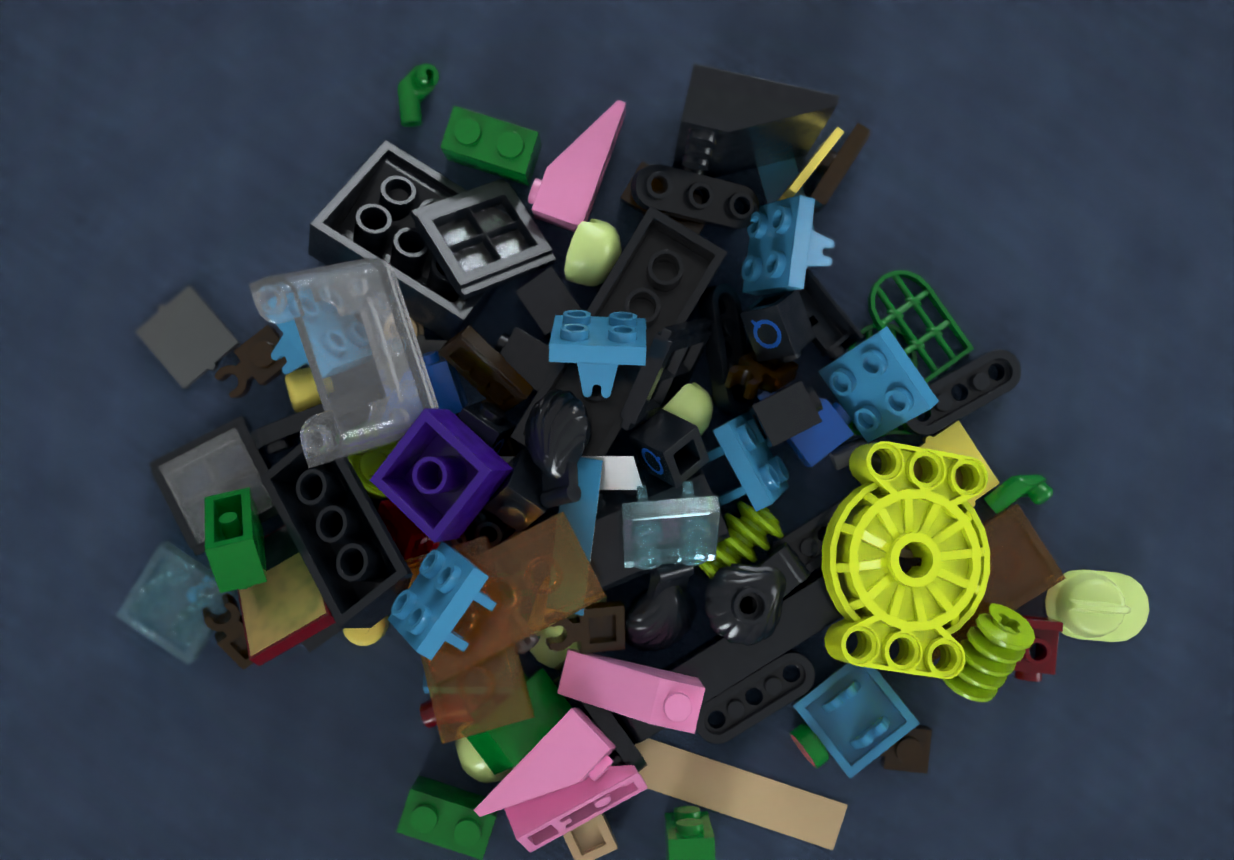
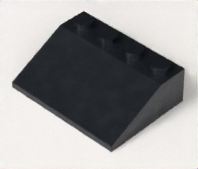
[672,64,839,178]
[308,140,526,341]

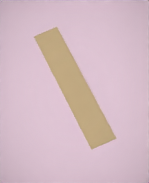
[611,738,848,850]

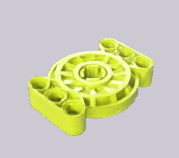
[822,441,990,679]

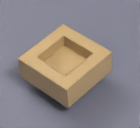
[563,813,618,860]

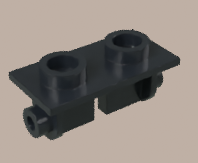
[799,268,864,362]

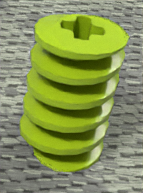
[690,501,784,579]
[943,603,1035,702]

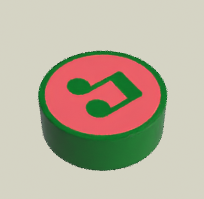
[789,723,830,769]

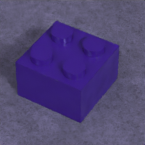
[370,408,514,543]

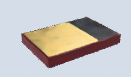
[237,525,336,666]

